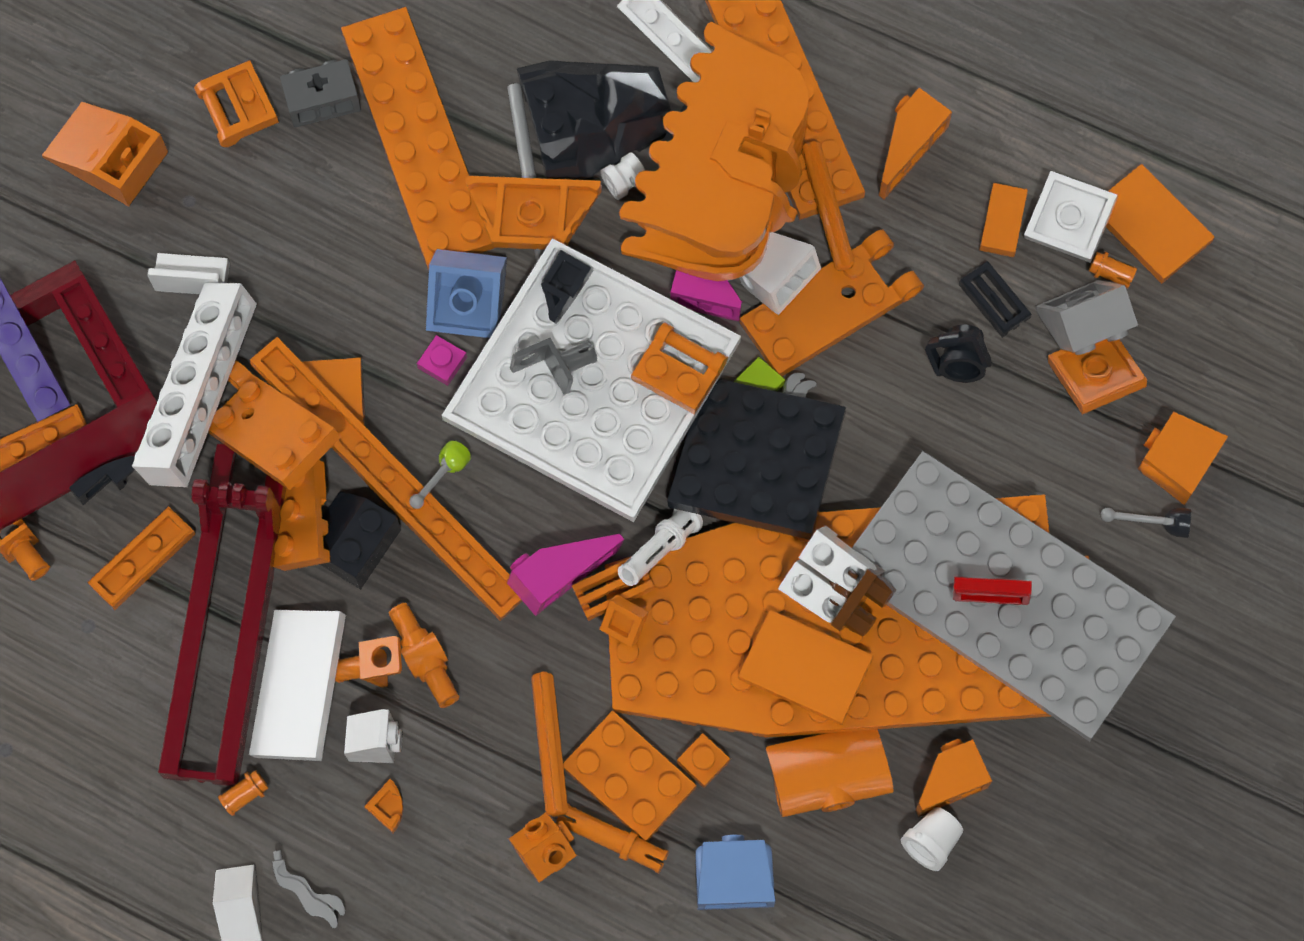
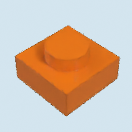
[599,594,649,647]
[677,733,730,788]

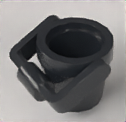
[925,324,992,383]

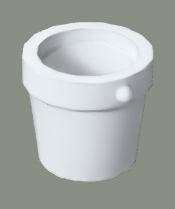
[901,807,963,871]

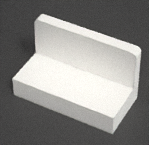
[148,253,230,294]

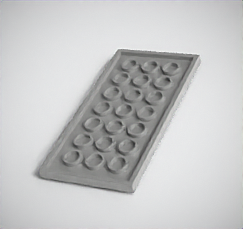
[852,451,1176,742]

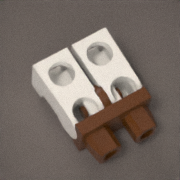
[778,526,896,636]

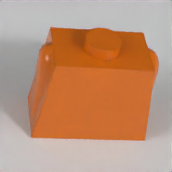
[1138,412,1228,505]

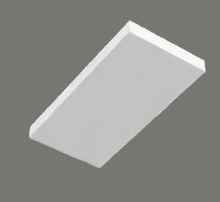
[249,610,346,761]

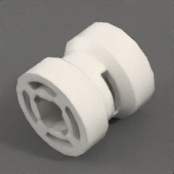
[600,152,645,200]

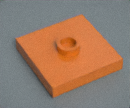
[1048,339,1147,415]

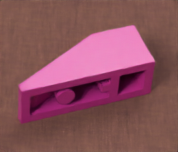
[507,534,624,616]

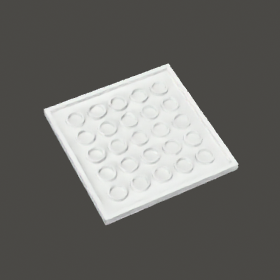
[442,238,741,522]

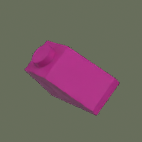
[670,270,742,322]

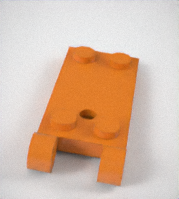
[739,229,924,377]
[208,361,341,490]

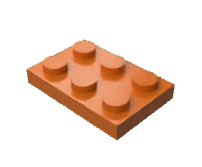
[563,710,696,842]

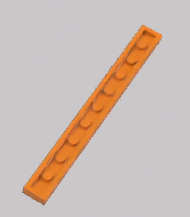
[250,337,522,621]

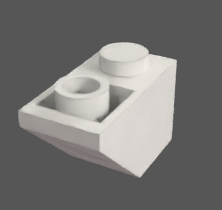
[344,709,402,763]

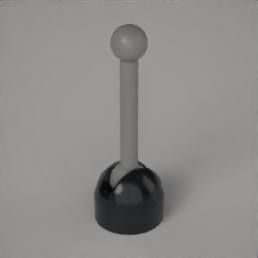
[1101,508,1191,538]

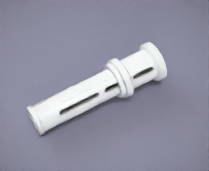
[618,509,703,586]

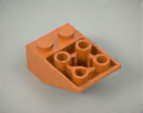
[42,102,168,207]

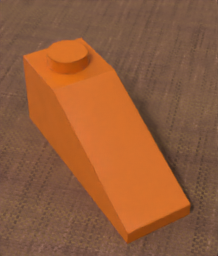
[879,88,952,200]

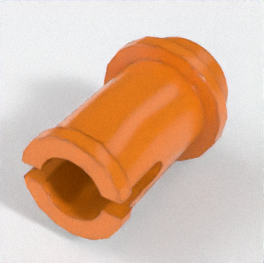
[1089,251,1137,289]
[218,770,269,816]

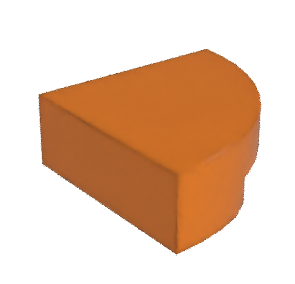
[364,779,403,833]

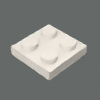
[1024,171,1117,263]

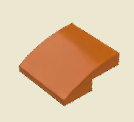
[302,358,365,426]

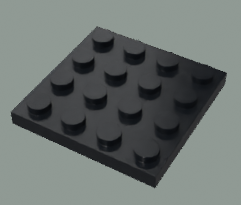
[667,379,846,540]

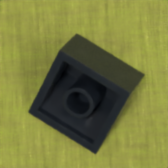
[319,491,401,590]

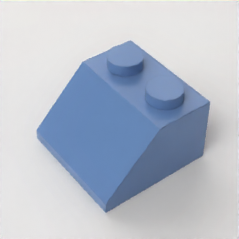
[426,249,507,338]

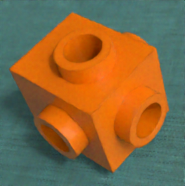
[509,812,577,883]

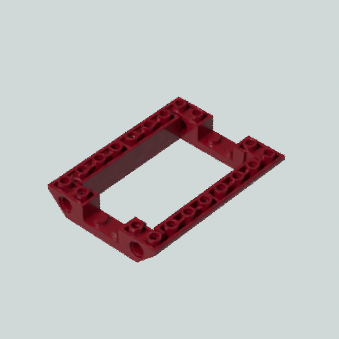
[0,260,157,530]

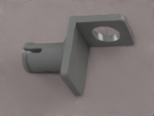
[510,338,597,395]

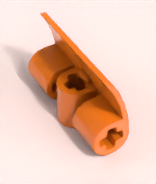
[766,729,893,817]

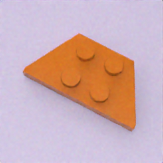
[466,176,602,250]

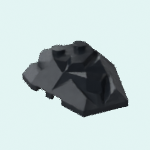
[517,61,671,180]

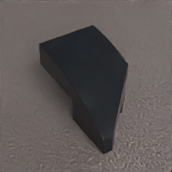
[541,250,594,324]
[69,456,135,505]

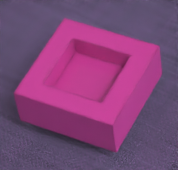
[417,335,467,386]

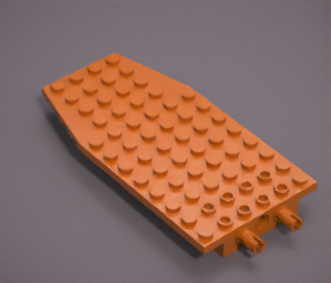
[605,494,1089,738]

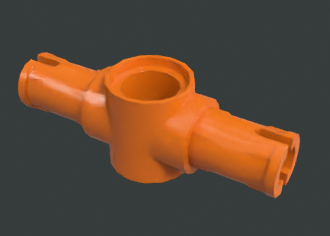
[389,603,459,708]

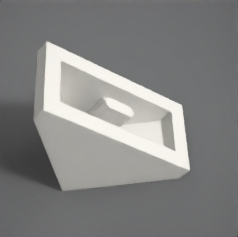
[213,865,262,941]

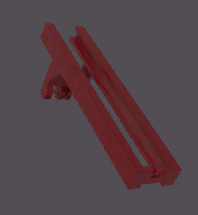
[158,444,286,786]

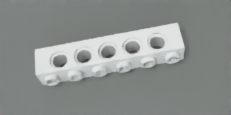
[132,283,257,487]

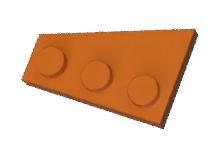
[273,460,330,571]

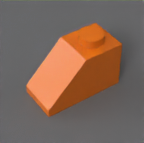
[916,739,992,817]

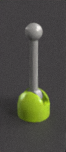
[409,441,471,509]

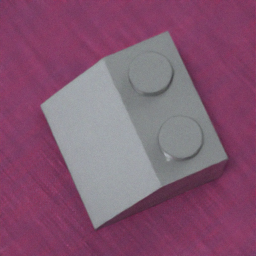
[1035,280,1138,355]

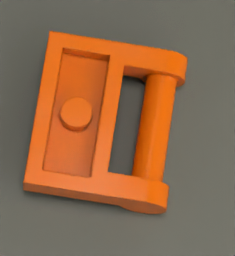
[194,60,279,147]
[631,322,728,415]

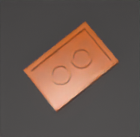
[1106,164,1215,284]
[738,610,873,726]

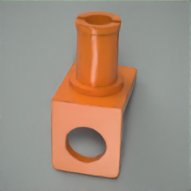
[0,519,50,581]
[335,636,402,688]

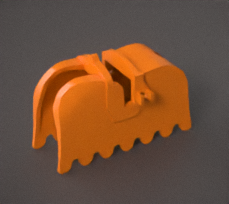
[619,22,809,281]

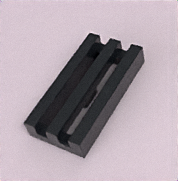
[959,261,1032,338]

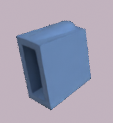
[695,835,776,910]

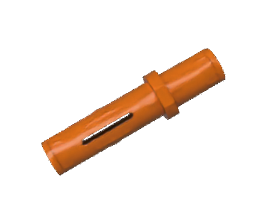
[556,803,669,874]

